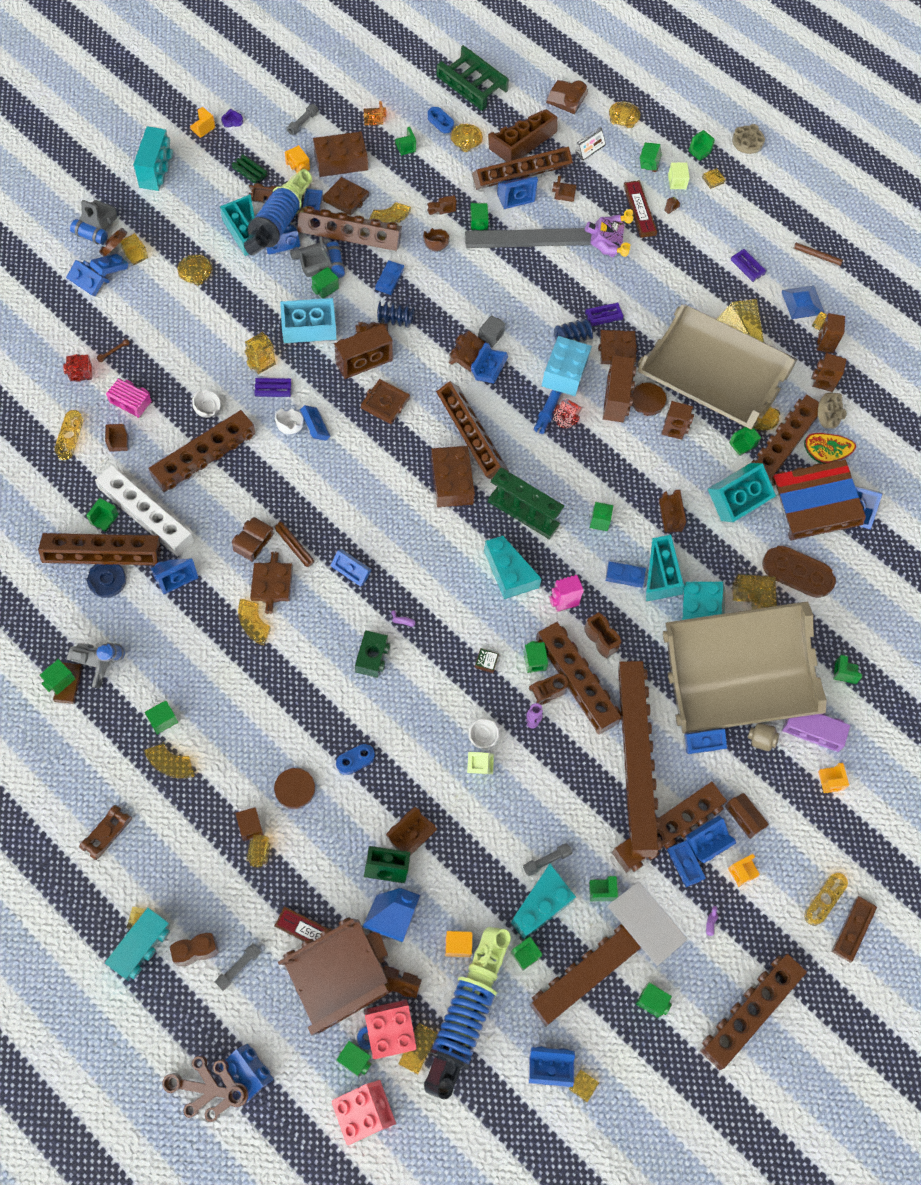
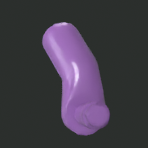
[391,610,415,627]
[706,906,718,936]

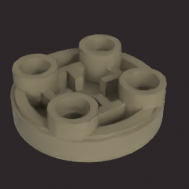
[732,124,765,154]
[818,393,847,429]

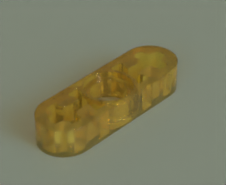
[54,410,83,460]
[804,873,848,926]

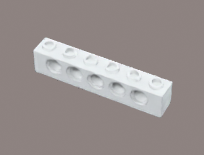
[95,466,194,557]

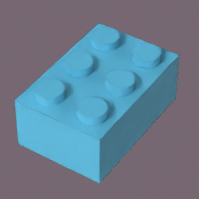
[280,298,337,343]
[542,336,592,396]

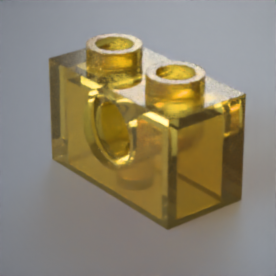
[244,332,276,374]

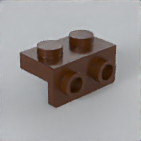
[448,331,485,372]
[386,806,437,856]

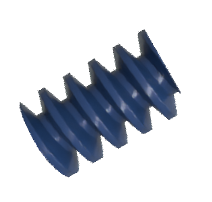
[377,300,415,328]
[554,318,593,342]

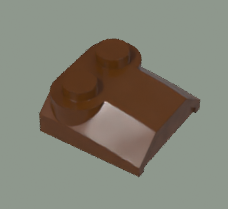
[546,80,588,115]

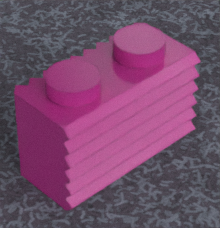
[106,378,152,418]
[550,575,584,612]

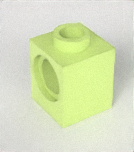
[668,162,690,189]
[467,752,494,774]

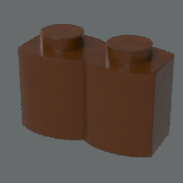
[232,517,274,562]
[584,612,621,658]
[170,933,219,966]

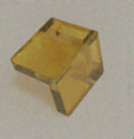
[120,233,148,265]

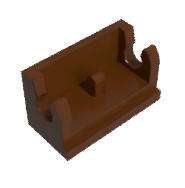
[658,490,686,533]

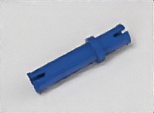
[534,390,562,434]

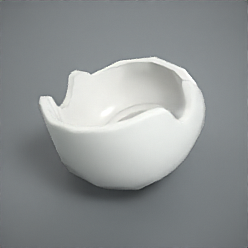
[192,390,221,418]
[275,408,304,434]
[469,718,499,749]

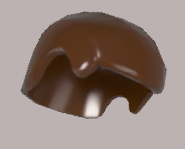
[423,228,450,251]

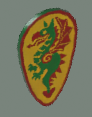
[804,433,856,464]

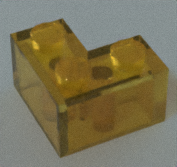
[732,574,777,610]

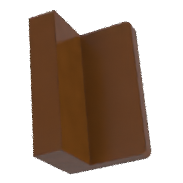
[724,793,769,839]

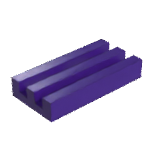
[731,249,766,282]
[585,302,624,326]
[254,378,291,397]

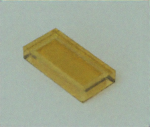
[398,1023,438,1075]

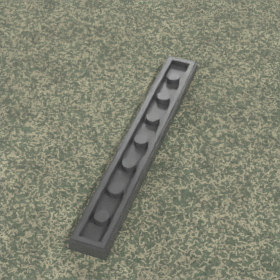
[465,228,592,248]

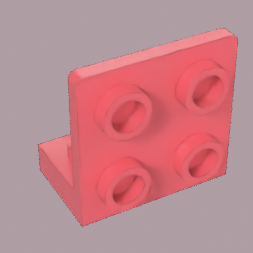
[364,1000,416,1059]
[332,1080,396,1145]

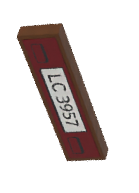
[623,180,657,238]
[274,907,328,942]

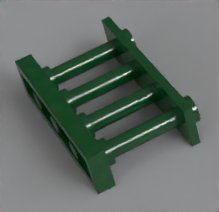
[436,45,509,111]
[488,467,565,540]

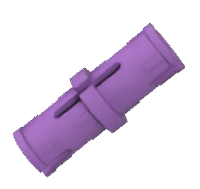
[526,703,543,728]

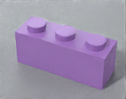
[782,713,850,752]

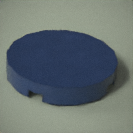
[87,564,127,598]

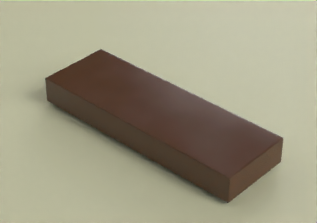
[831,896,877,963]

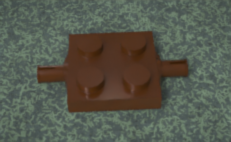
[250,551,293,614]

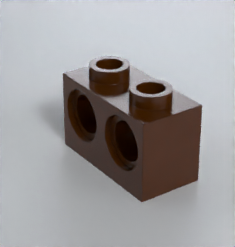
[817,313,845,353]
[811,353,847,392]
[661,401,694,440]

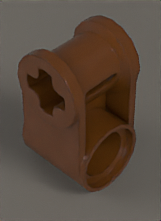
[529,674,568,705]

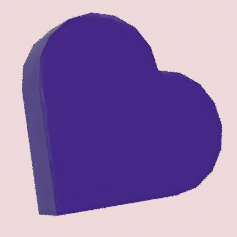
[221,108,243,128]

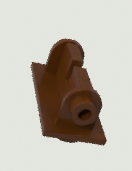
[249,184,278,203]
[382,965,422,998]

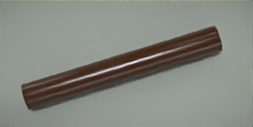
[793,242,843,266]

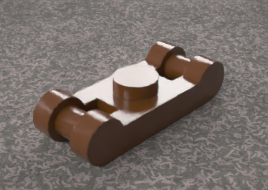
[79,805,132,860]

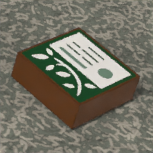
[475,648,499,673]

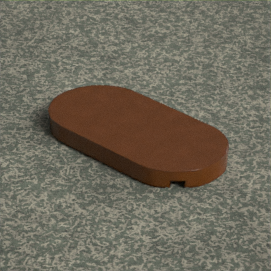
[762,546,836,598]

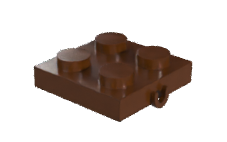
[323,177,369,216]
[598,330,637,365]
[361,379,410,425]

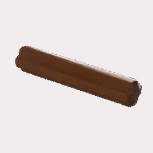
[274,522,314,567]

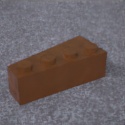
[488,109,558,162]

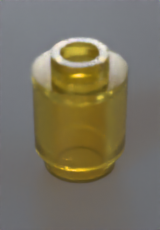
[246,835,271,868]

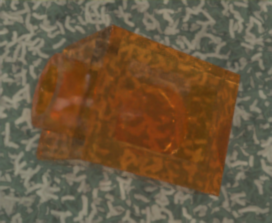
[363,101,386,126]

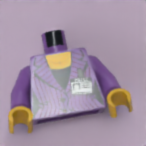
[585,209,633,258]

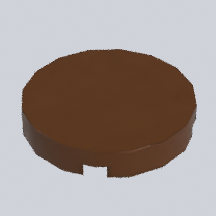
[99,228,127,257]
[631,383,667,416]
[274,768,315,809]

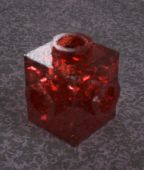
[63,354,92,382]
[553,399,583,429]

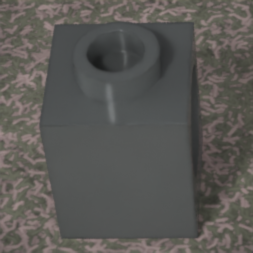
[478,315,505,347]

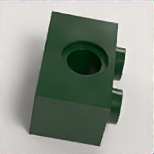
[355,630,391,678]
[364,846,411,884]

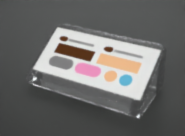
[575,127,606,161]

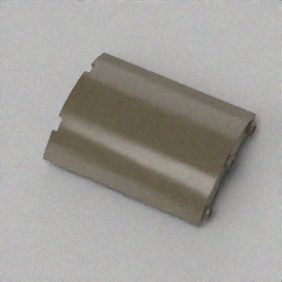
[637,304,798,429]
[663,601,827,734]

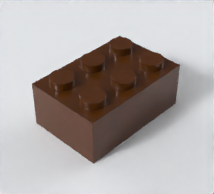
[313,131,368,177]
[334,324,393,379]
[602,355,636,423]
[431,446,475,508]

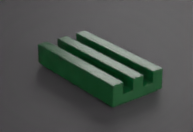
[231,154,267,184]

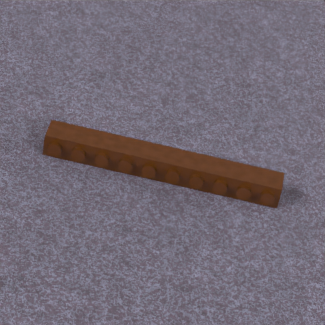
[618,661,661,857]

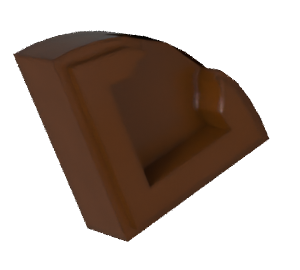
[664,197,680,214]

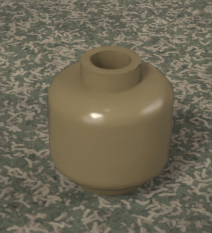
[748,723,780,751]

